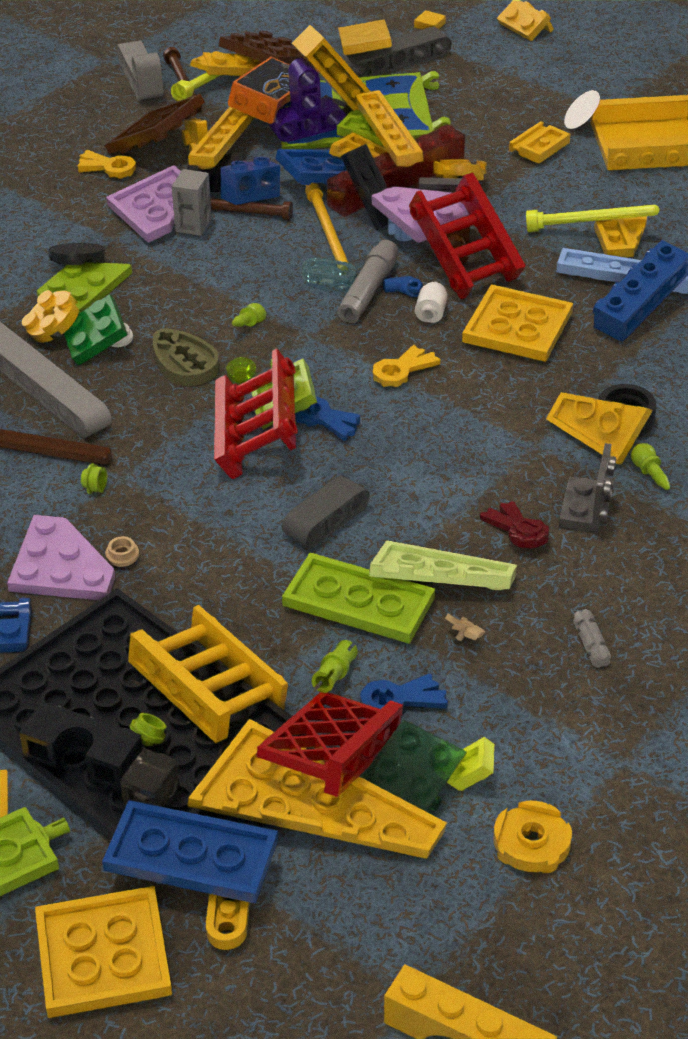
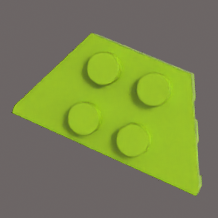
[37,262,132,313]

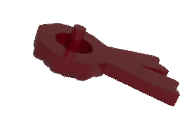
[480,501,550,548]

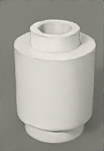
[415,282,448,323]

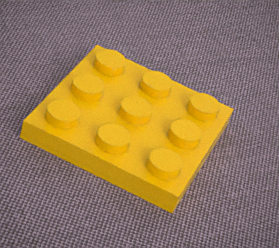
[462,284,573,362]
[35,886,172,1018]

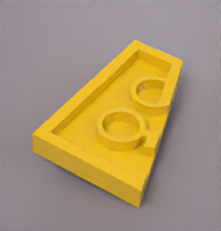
[546,392,653,465]

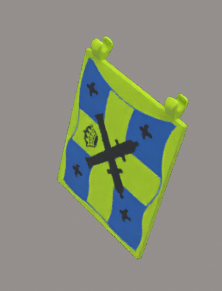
[278,71,451,149]

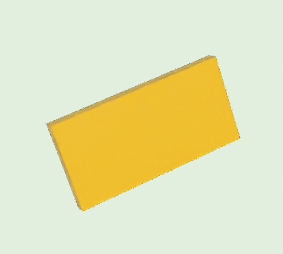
[338,19,392,56]

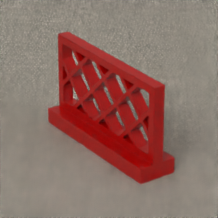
[256,692,403,797]

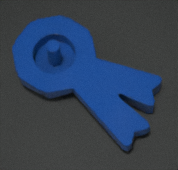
[295,397,360,441]
[360,674,448,709]

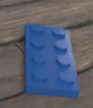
[102,800,278,904]

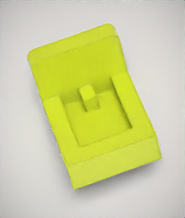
[434,737,495,791]

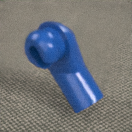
[383,276,423,297]

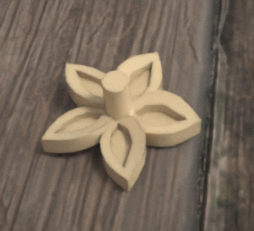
[445,614,485,641]

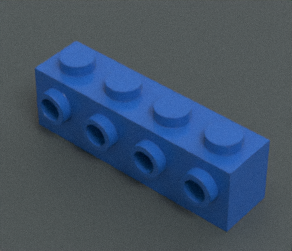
[593,240,688,342]

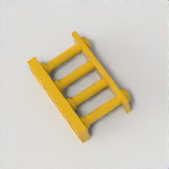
[128,605,288,743]

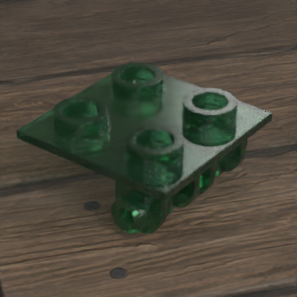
[362,719,467,811]

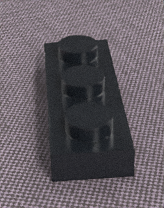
[341,144,388,230]

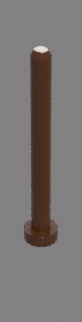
[163,47,202,112]
[210,199,293,221]

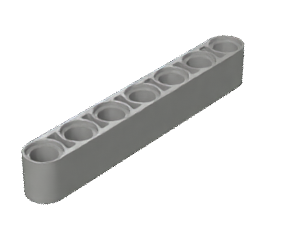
[0,322,112,439]

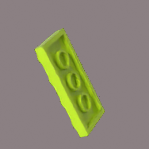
[282,552,435,644]

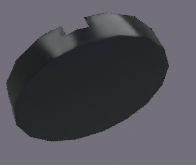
[48,243,105,265]

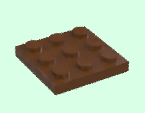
[219,30,304,65]
[104,94,205,154]

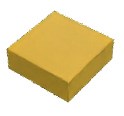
[414,10,446,30]

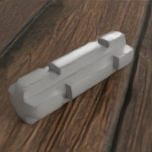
[573,609,611,668]

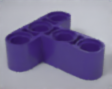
[268,58,346,142]

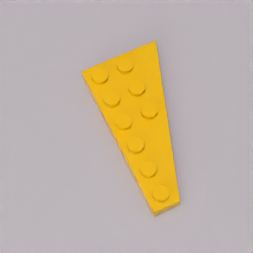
[188,719,447,859]

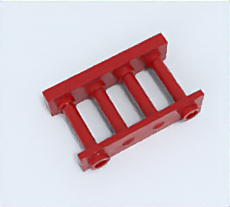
[409,172,526,299]
[214,349,298,479]

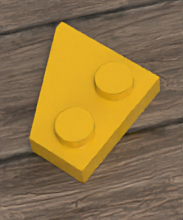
[182,118,208,152]
[594,216,647,258]

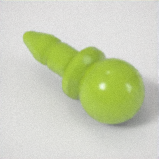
[232,303,266,327]
[631,443,670,490]

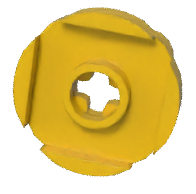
[433,159,487,181]
[22,290,79,343]
[493,800,572,873]

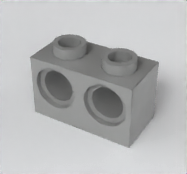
[172,169,212,236]

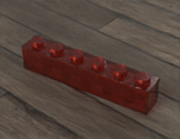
[327,124,465,217]

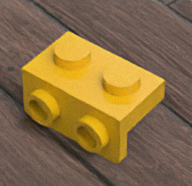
[496,0,554,41]

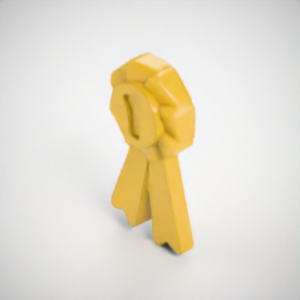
[77,150,136,179]
[373,345,441,387]

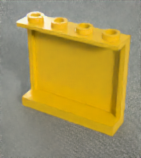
[590,95,688,170]

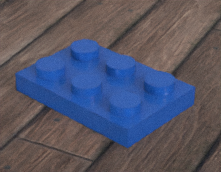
[275,149,354,185]

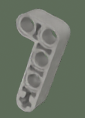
[117,40,163,101]

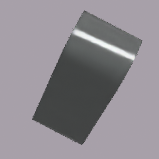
[282,475,370,549]

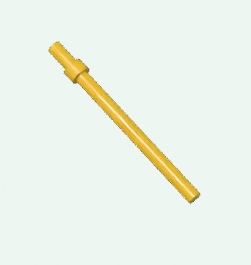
[305,183,351,273]

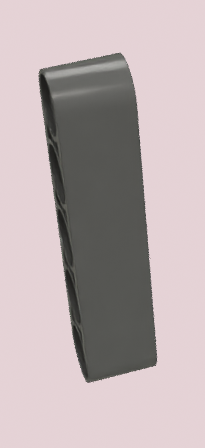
[341,27,452,77]

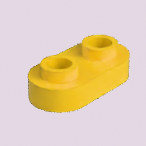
[206,894,250,950]

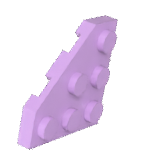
[106,165,181,243]
[372,187,469,243]
[7,515,115,600]

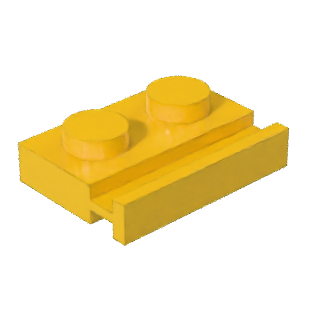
[509,121,571,164]

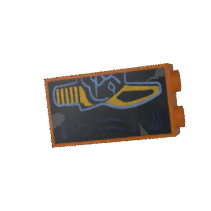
[228,57,305,124]

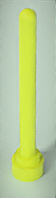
[171,72,221,101]
[526,205,660,232]

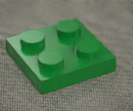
[64,294,128,365]

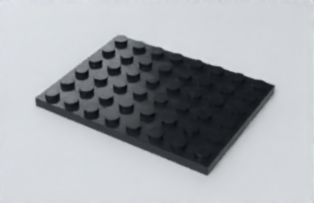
[0,588,306,840]

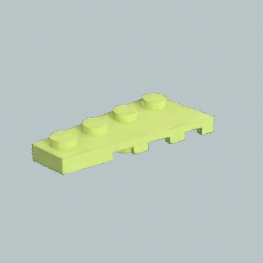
[369,540,517,590]

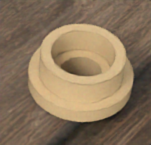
[105,536,139,567]

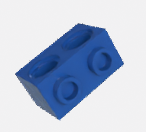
[221,157,280,205]

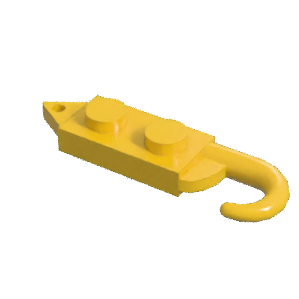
[190,51,262,76]

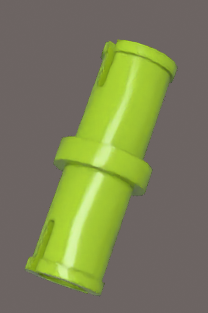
[311,640,358,693]

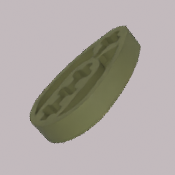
[153,328,219,386]

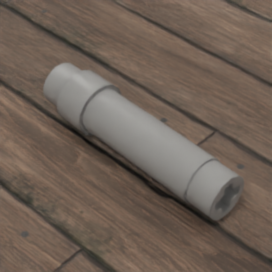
[337,240,398,323]

